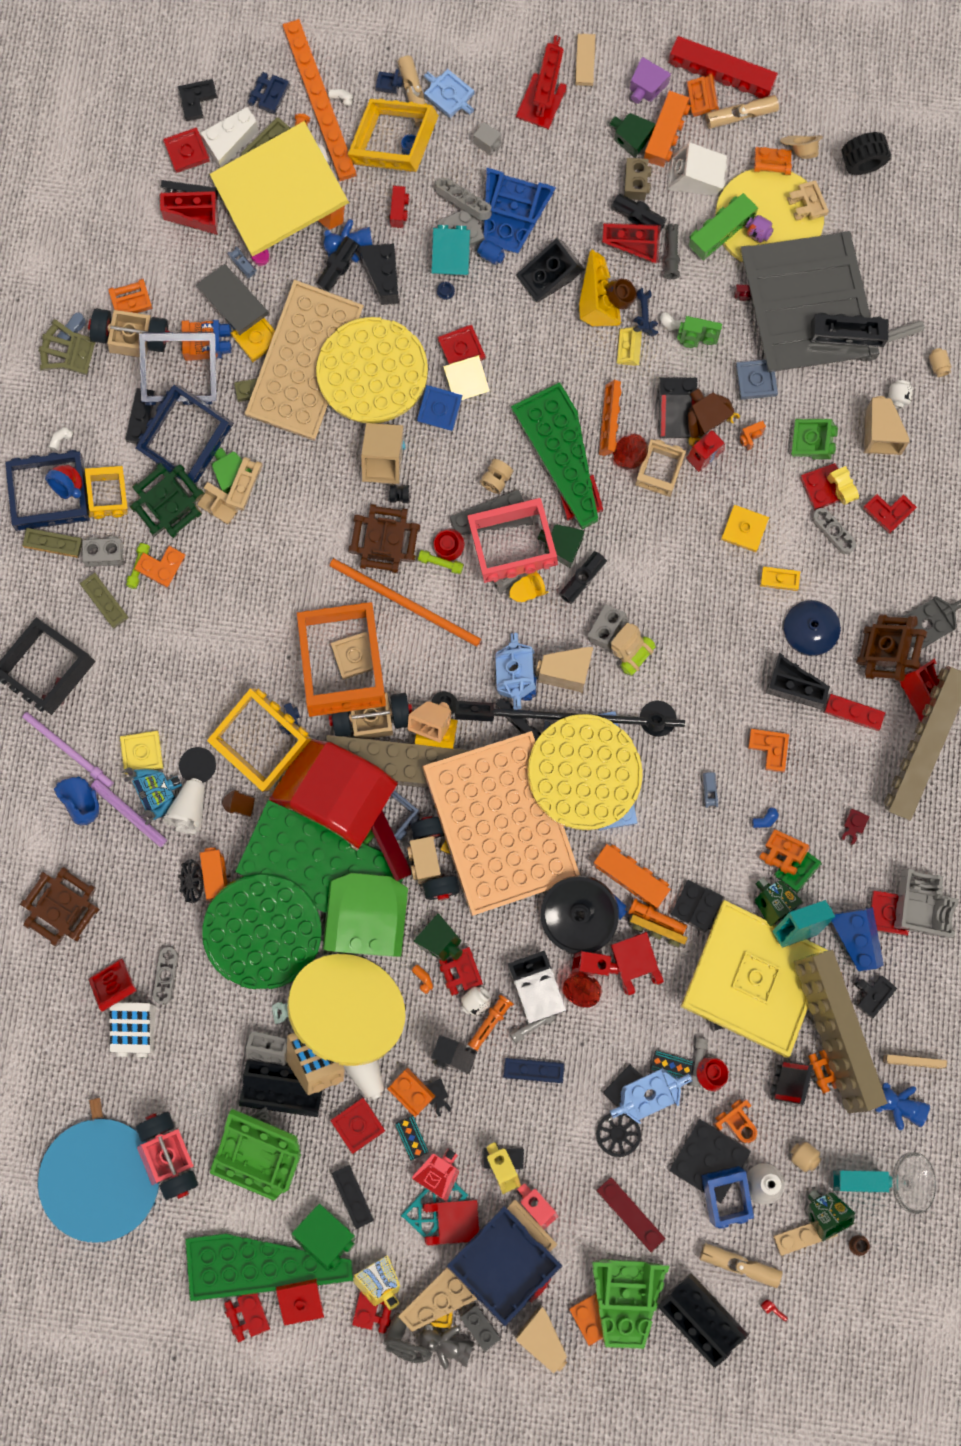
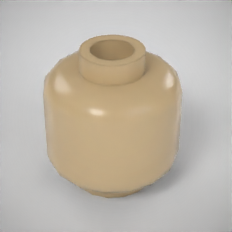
[790,1142,821,1172]

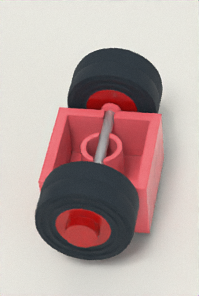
[136,1112,199,1200]

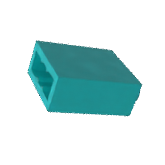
[432,225,471,275]
[772,900,836,948]
[833,1170,893,1192]

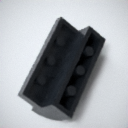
[239,1060,324,1117]
[657,1273,749,1368]

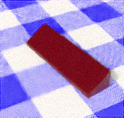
[371,810,412,881]

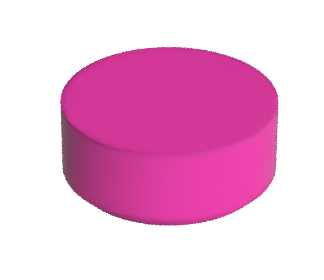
[251,249,270,266]

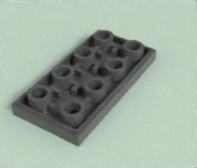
[196,264,269,335]

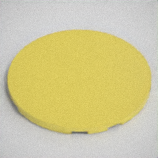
[715,169,824,263]
[316,317,428,423]
[527,714,643,830]
[287,954,405,1066]

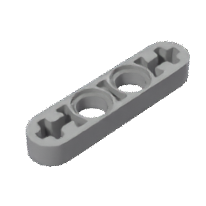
[436,178,491,220]

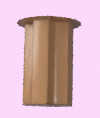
[89,1098,105,1121]

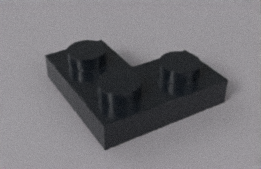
[178,79,217,122]

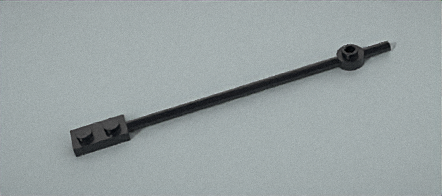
[455,701,685,731]

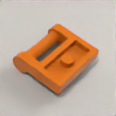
[754,147,792,175]
[108,279,153,313]

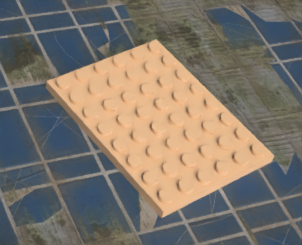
[422,731,580,916]

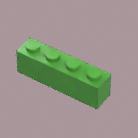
[688,193,758,261]

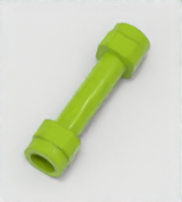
[126,543,150,589]
[418,550,464,575]

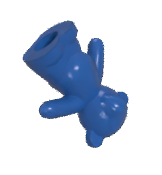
[324,219,372,263]
[875,1083,930,1130]

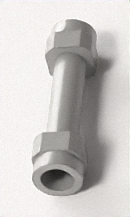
[509,1016,556,1043]
[689,1038,708,1088]

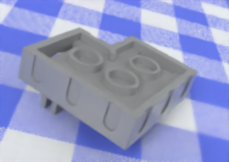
[894,869,959,939]

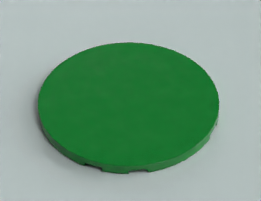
[202,874,322,990]

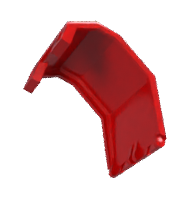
[269,739,398,851]

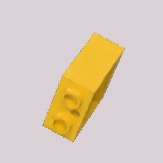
[84,466,128,519]

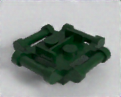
[130,462,205,538]

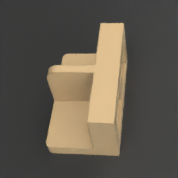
[198,482,239,525]

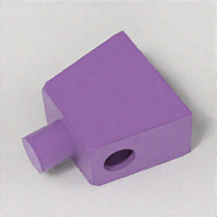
[630,57,671,104]

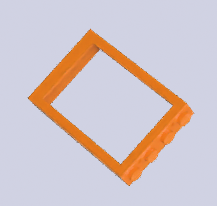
[297,602,386,717]

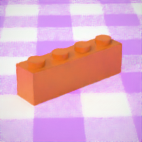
[644,90,691,168]
[592,844,671,910]

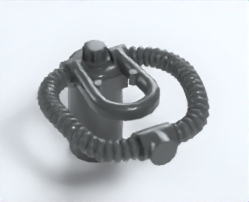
[383,1312,432,1363]

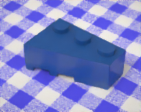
[832,907,884,971]

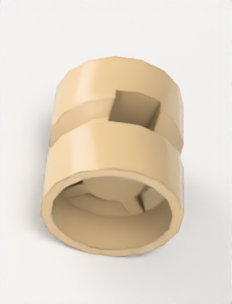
[480,459,514,494]

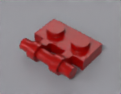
[438,947,483,996]
[352,1291,395,1334]
[224,1293,271,1342]

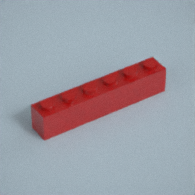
[668,36,778,99]

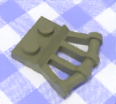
[38,319,96,375]

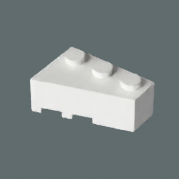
[201,107,259,168]

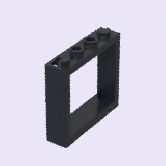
[0,617,96,715]

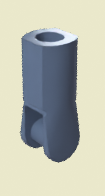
[227,246,257,278]
[57,313,86,341]
[703,772,718,808]

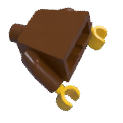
[688,388,740,447]

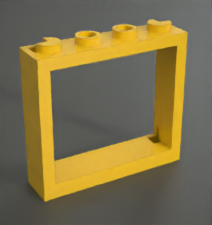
[347,98,439,172]
[207,688,312,792]

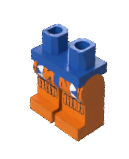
[182,320,232,361]

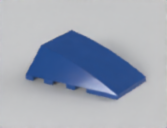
[484,168,556,254]

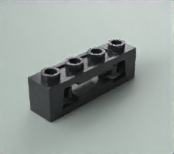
[811,313,889,347]

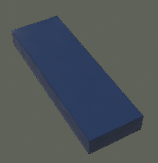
[503,1058,565,1084]

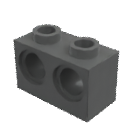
[460,1304,501,1352]

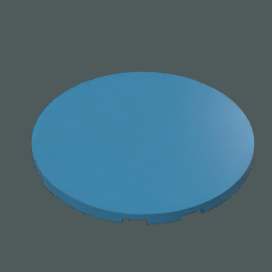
[38,1119,160,1243]

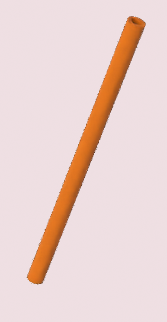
[329,558,481,647]

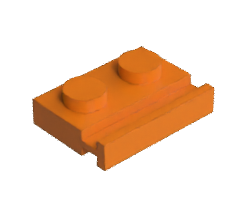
[687,74,719,117]
[387,1068,436,1117]

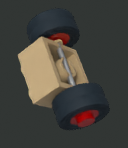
[88,308,170,357]
[329,693,412,739]
[407,816,460,901]

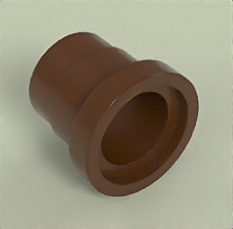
[849,1235,870,1256]

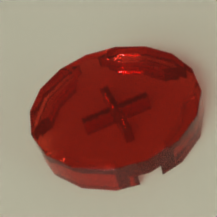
[613,434,649,470]
[563,972,602,1008]

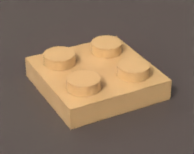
[331,631,373,680]

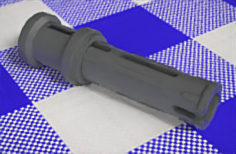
[664,224,680,280]

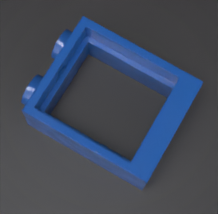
[702,1166,754,1229]

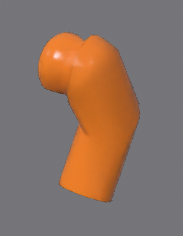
[412,965,433,994]

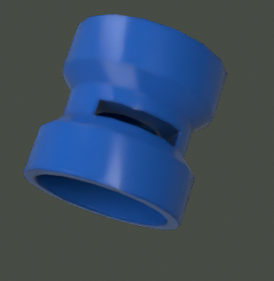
[401,134,416,155]

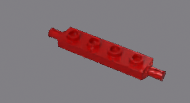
[532,35,564,117]

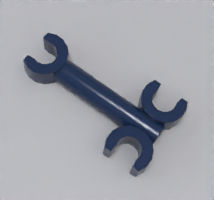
[633,288,659,337]

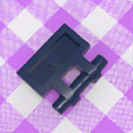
[247,72,290,114]

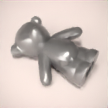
[419,1323,474,1369]

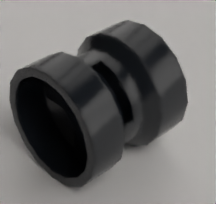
[390,484,409,503]

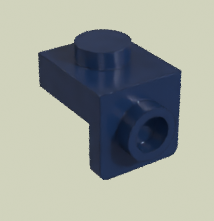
[376,69,403,94]
[279,703,300,735]

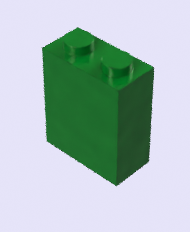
[291,1203,355,1271]

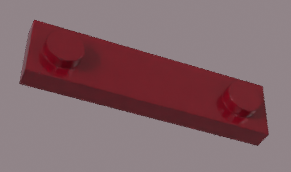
[596,1177,666,1252]

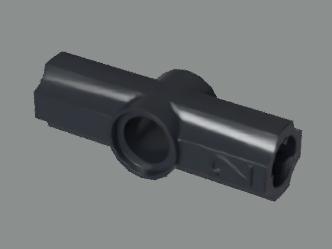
[612,193,667,232]
[316,236,360,292]
[559,551,607,605]

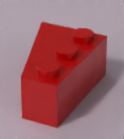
[160,191,218,235]
[602,223,661,263]
[900,658,940,722]

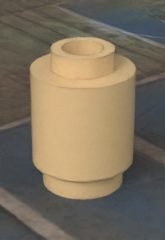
[928,348,952,377]

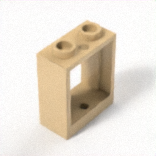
[635,439,686,497]

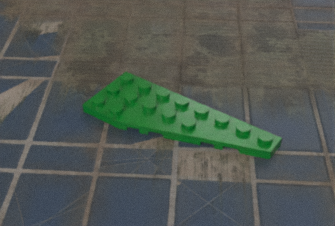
[511,382,598,530]
[186,1234,353,1302]

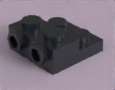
[670,880,724,933]

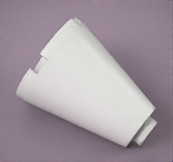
[163,778,205,835]
[343,1060,384,1100]
[747,1163,785,1205]

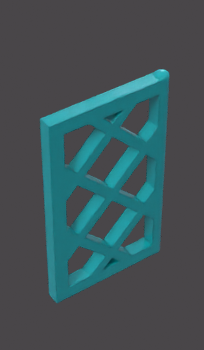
[401,1183,468,1238]

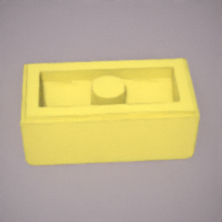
[617,327,642,366]

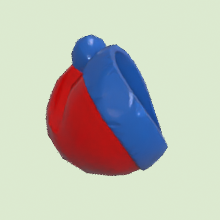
[45,465,82,499]

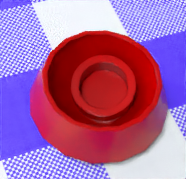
[433,528,465,561]
[697,1057,729,1092]

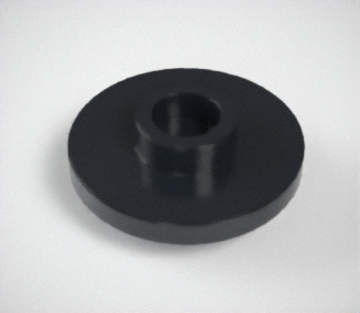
[431,691,457,715]

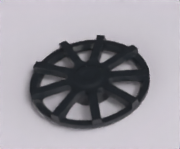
[178,859,204,903]
[596,1113,641,1157]

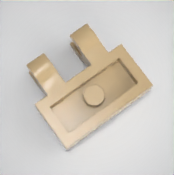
[787,180,829,221]

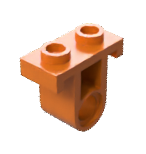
[713,1099,757,1143]

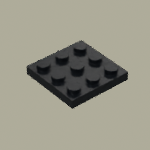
[669,1119,751,1204]

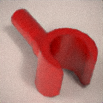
[760,1300,788,1322]

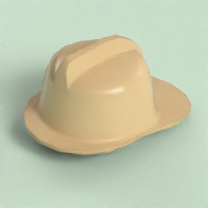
[780,135,823,159]

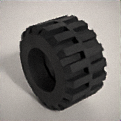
[841,132,891,175]

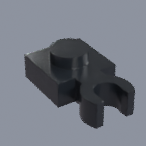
[425,1079,451,1117]

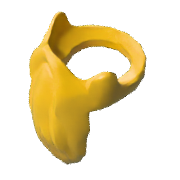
[509,570,549,602]

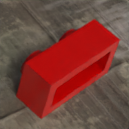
[390,186,409,228]

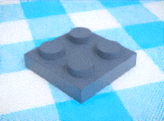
[736,360,778,400]

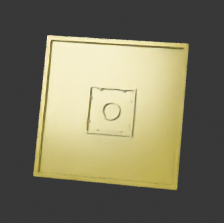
[210,121,349,257]
[680,900,828,1058]

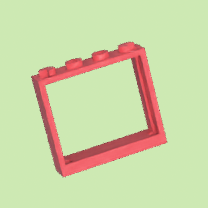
[467,498,558,583]

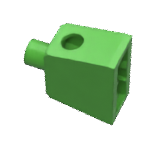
[212,448,252,494]

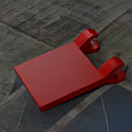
[516,73,567,130]
[611,932,664,995]
[423,1200,479,1246]

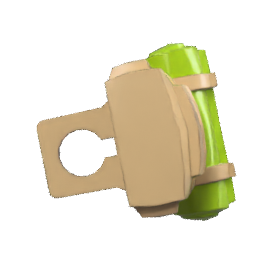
[611,623,656,676]

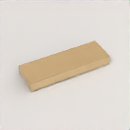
[575,34,595,86]
[883,1055,947,1069]

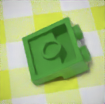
[677,316,723,348]
[791,419,838,459]

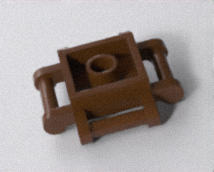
[348,504,421,574]
[856,614,927,681]
[20,867,100,947]

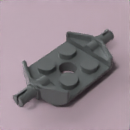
[901,596,961,649]

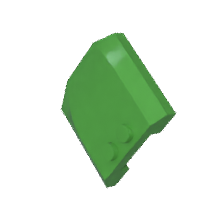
[323,873,408,957]
[210,1109,301,1201]

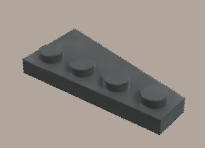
[450,490,533,535]

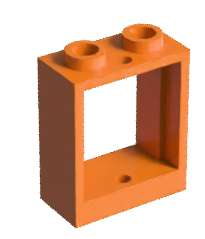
[200,847,228,903]

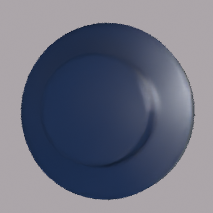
[437,282,455,300]

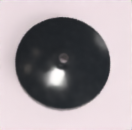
[541,875,619,954]

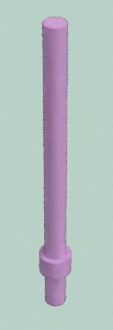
[22,712,114,788]

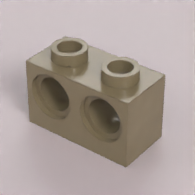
[624,158,652,201]

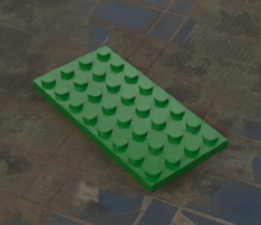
[235,800,403,914]

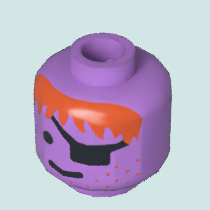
[745,215,774,243]

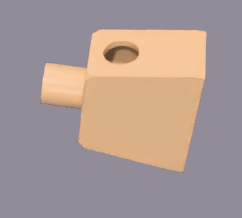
[408,701,451,742]

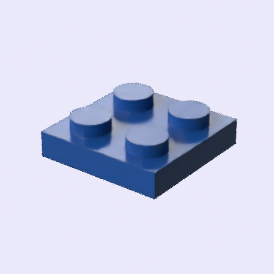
[417,385,463,431]

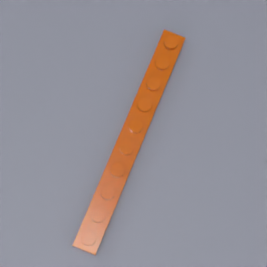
[282,19,357,181]

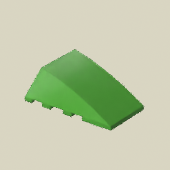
[592,1259,670,1349]

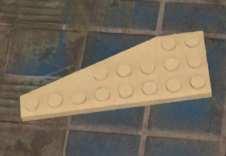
[398,1200,558,1332]

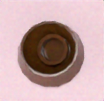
[607,278,636,309]

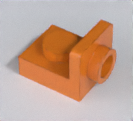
[739,420,766,450]

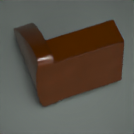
[222,790,255,817]

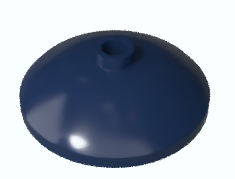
[784,600,841,656]

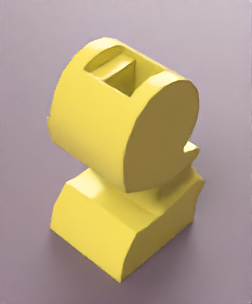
[827,466,859,505]

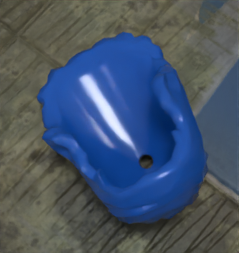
[54,777,100,826]

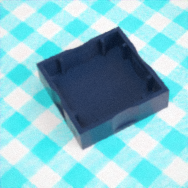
[446,1206,563,1326]

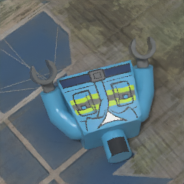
[122,768,182,825]

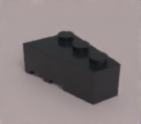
[358,243,399,305]
[766,652,830,710]
[431,1035,477,1074]

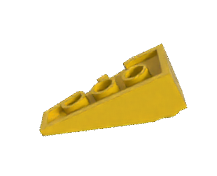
[579,249,621,326]

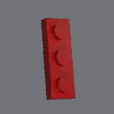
[824,694,886,731]

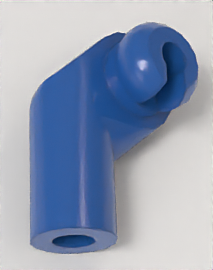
[752,808,779,828]

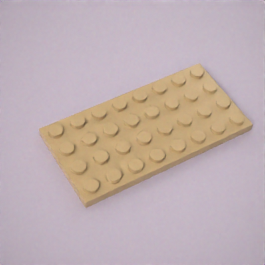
[245,280,364,441]

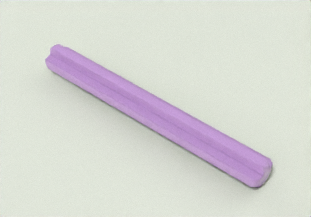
[91,779,167,847]

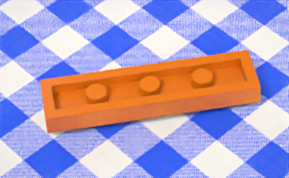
[599,380,621,456]

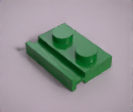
[774,852,822,893]

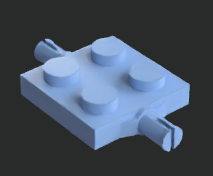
[424,69,474,118]

